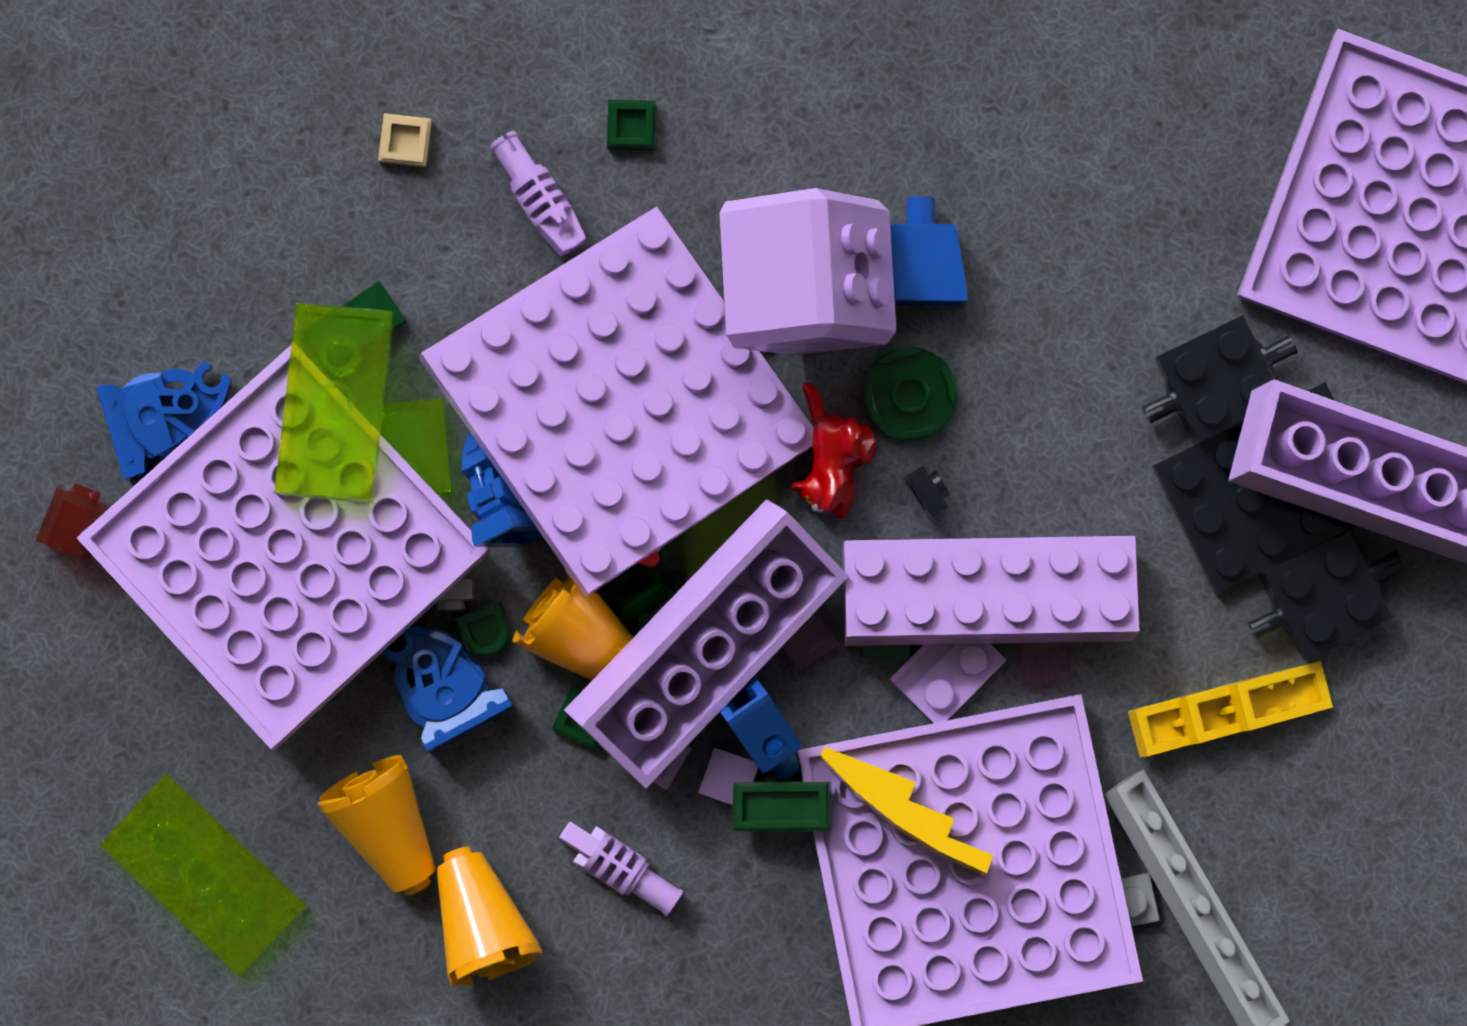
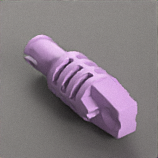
[490,131,586,257]
[559,822,683,917]

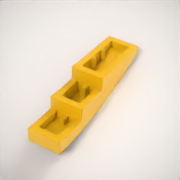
[1128,661,1333,758]
[821,747,994,876]

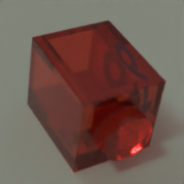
[35,483,110,560]

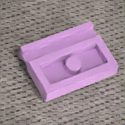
[889,643,1007,723]

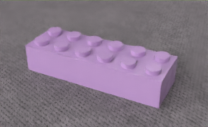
[1228,379,1467,564]
[564,499,849,788]
[842,536,1139,646]

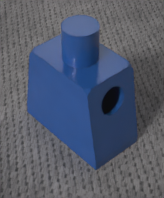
[890,197,968,306]
[720,676,802,779]

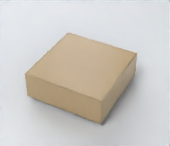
[378,113,432,168]

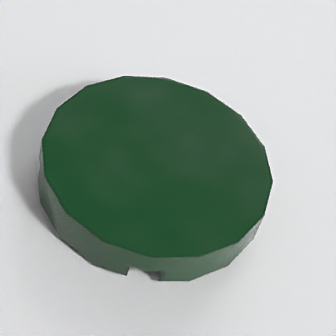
[862,346,958,442]

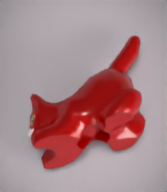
[791,382,876,519]

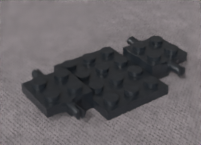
[1142,315,1404,660]

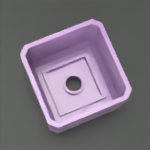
[720,188,896,355]

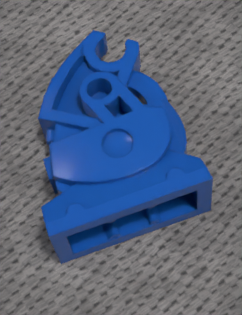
[96,361,232,481]
[462,431,543,547]
[382,626,515,753]

